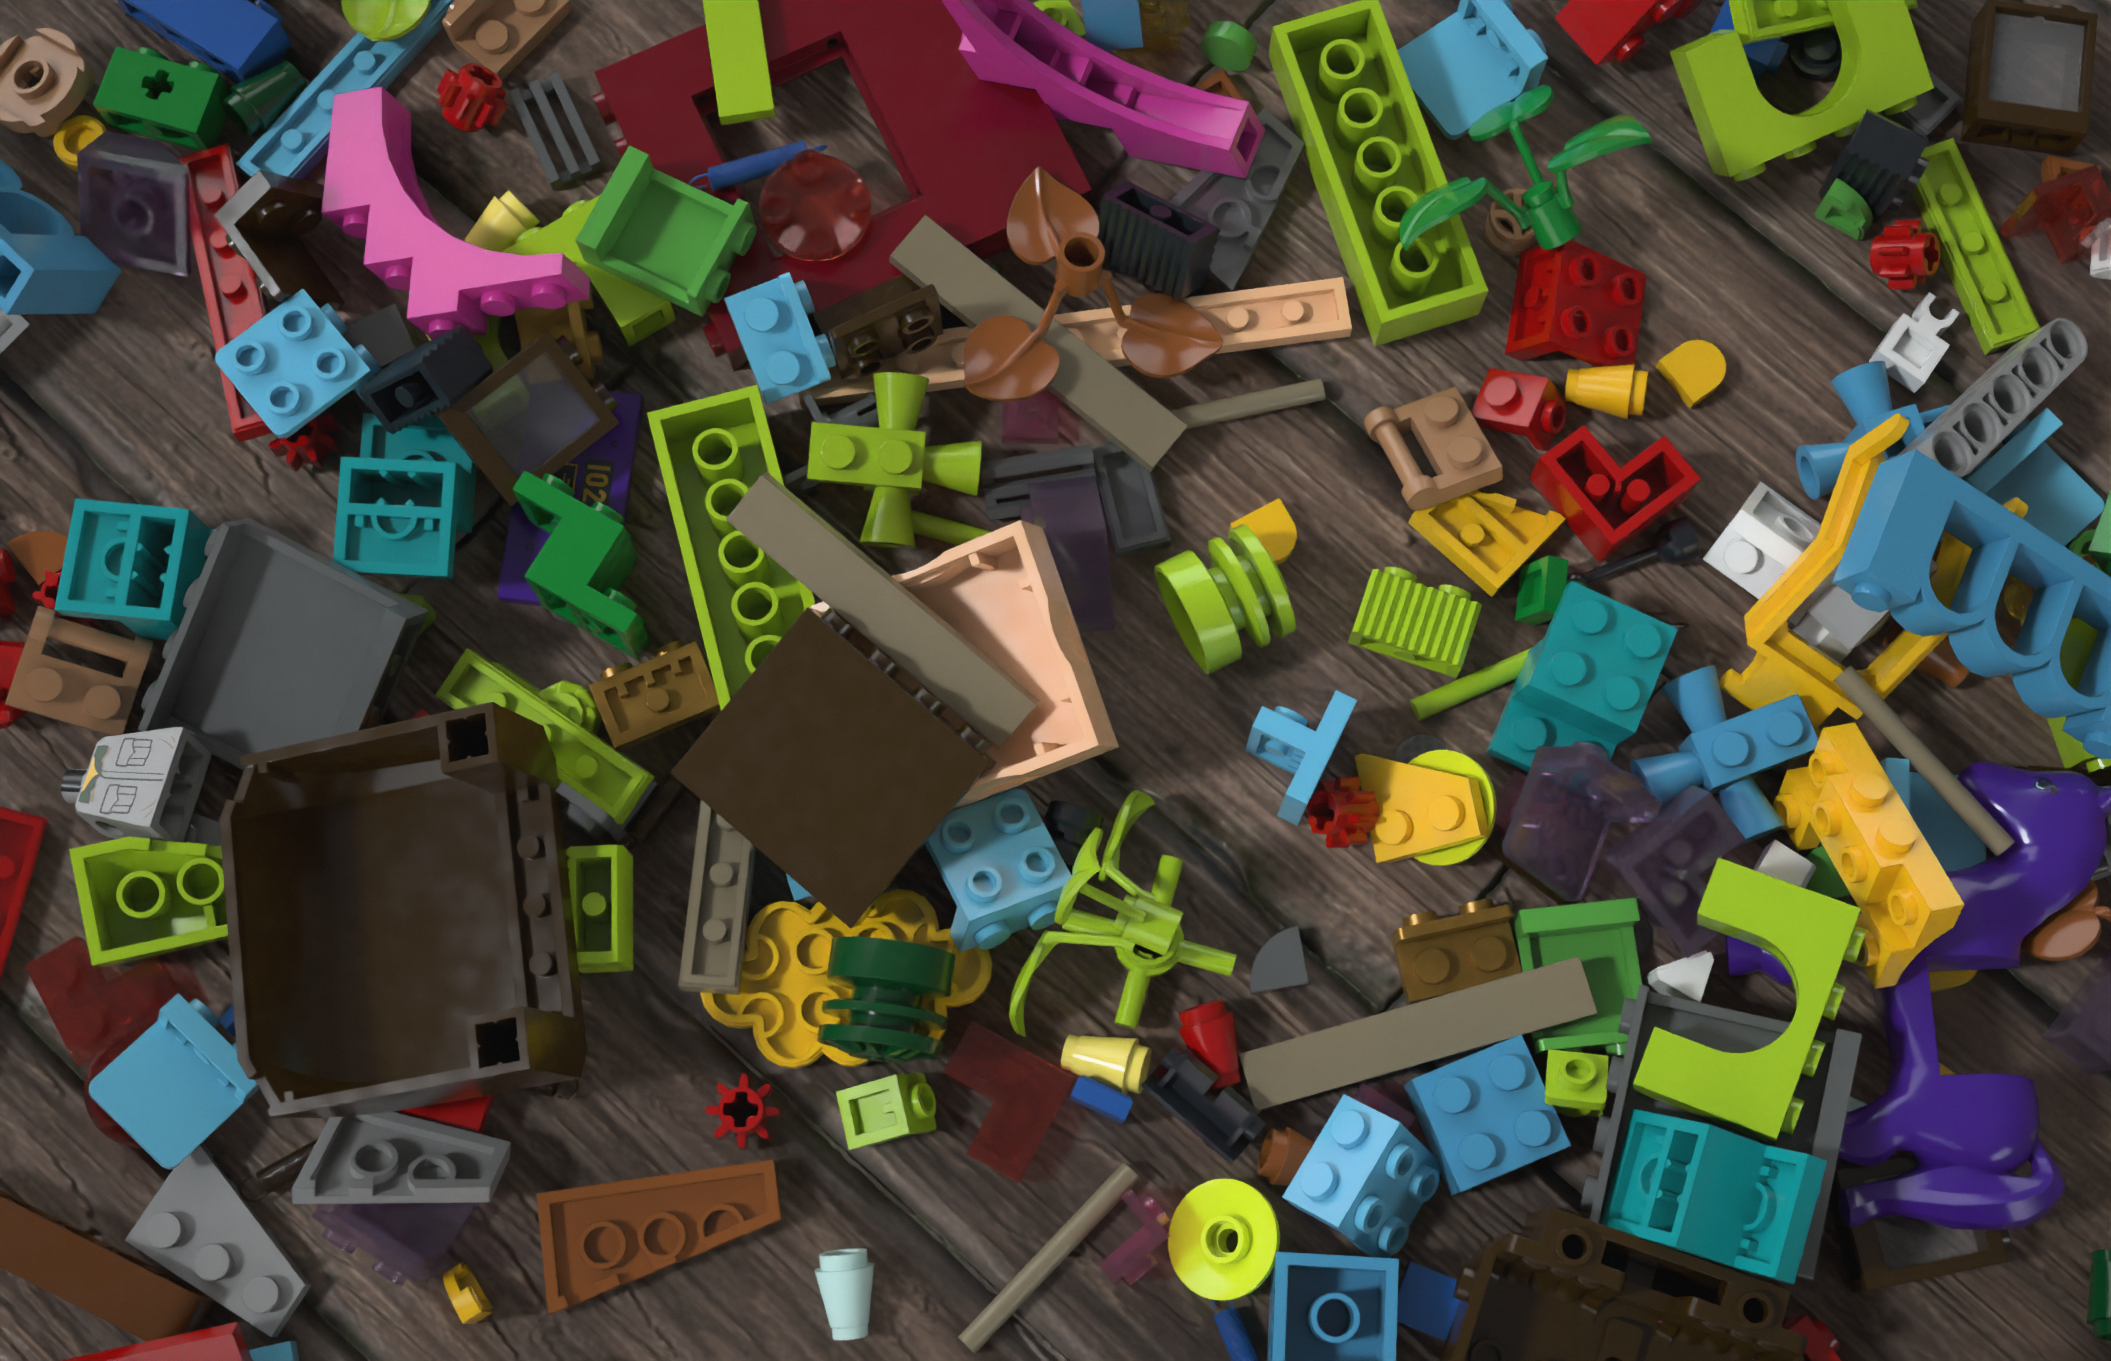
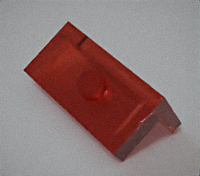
[2000,165,2111,264]

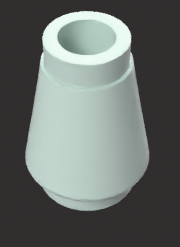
[814,1248,874,1340]

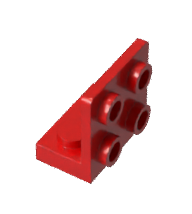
[1505,240,1646,367]

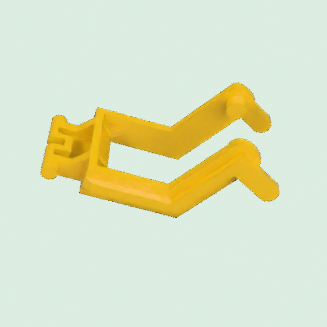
[1719,413,2028,739]

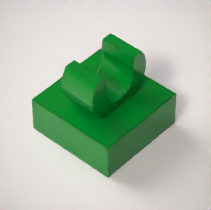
[1515,555,1587,626]

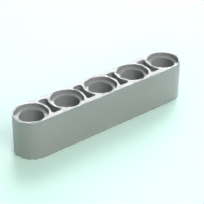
[1898,318,2088,478]

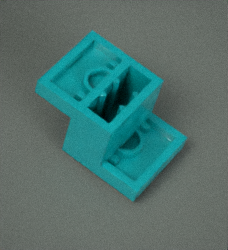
[333,413,480,580]
[54,498,215,641]
[1485,581,1678,800]
[1599,1109,1827,1285]

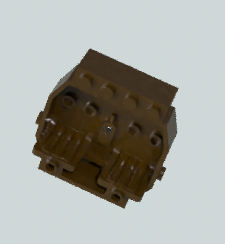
[1440,1207,1809,1361]

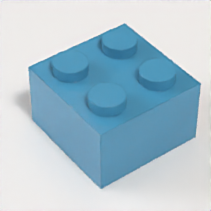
[1404,1034,1571,1196]
[1267,1252,1399,1361]

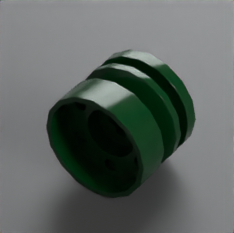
[817,936,956,1064]

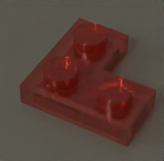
[24,936,182,1068]
[943,1021,1076,1184]

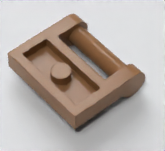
[1363,386,1503,511]
[5,605,154,736]

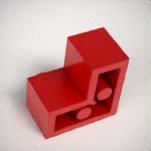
[1555,0,1703,65]
[1529,425,1701,564]

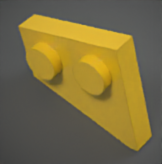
[1408,490,1566,597]
[1355,754,1490,864]

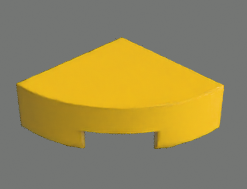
[443,1261,493,1324]

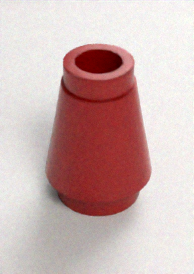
[1177,999,1242,1091]

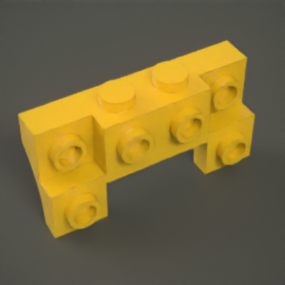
[1773,722,1964,989]

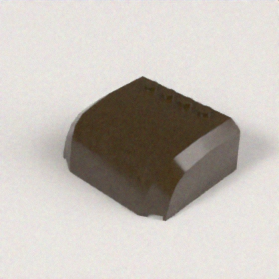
[219,702,587,1118]

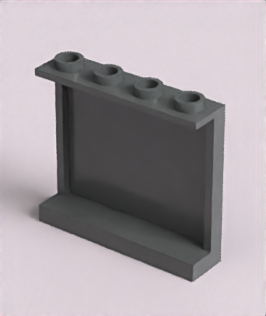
[137,517,429,770]
[1580,985,1862,1281]

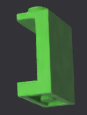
[575,146,757,317]
[1511,898,1642,1059]

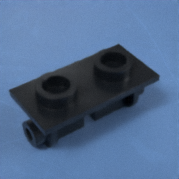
[1141,1045,1266,1165]

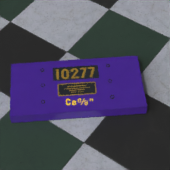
[497,383,644,607]

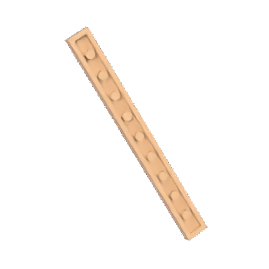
[798,277,1352,409]

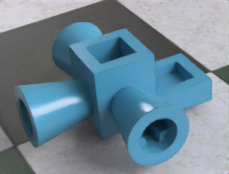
[1796,361,1951,500]
[1630,665,1819,848]

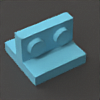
[1245,690,1357,826]

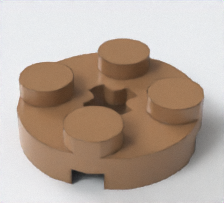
[0,28,96,138]

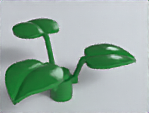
[1399,84,1653,251]

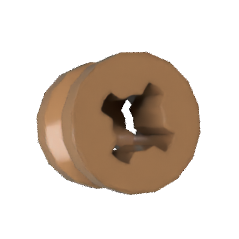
[1483,188,1537,257]

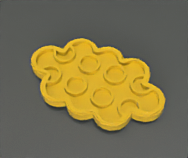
[700,889,993,1069]

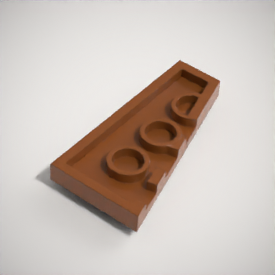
[536,1159,783,1315]

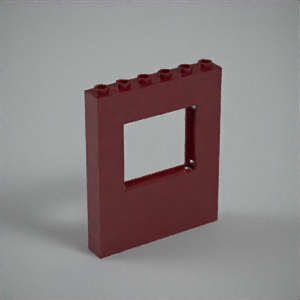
[592,0,1092,371]

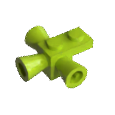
[807,372,982,549]

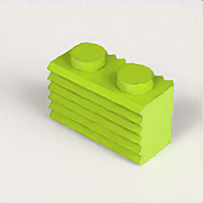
[1348,567,1482,679]
[566,845,633,973]

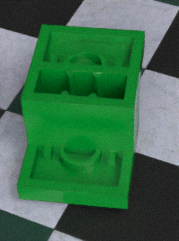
[512,470,651,662]

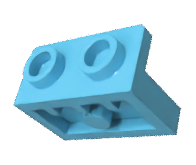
[724,272,836,405]

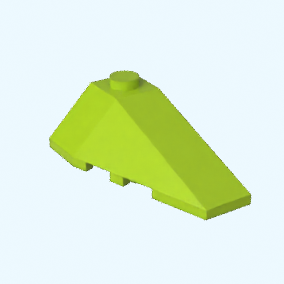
[69,836,228,967]

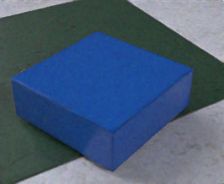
[1070,1075,1133,1125]
[1397,1261,1460,1341]

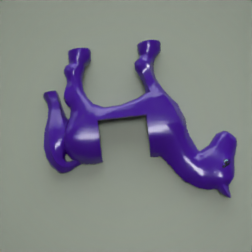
[1725,760,2111,1230]

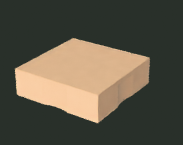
[810,520,1119,811]

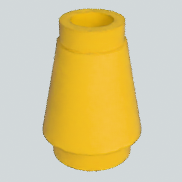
[1564,364,1648,420]

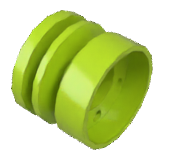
[1154,524,1296,675]

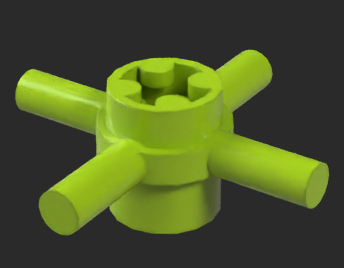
[1062,855,1237,1030]

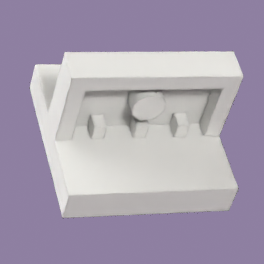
[1703,481,1839,625]

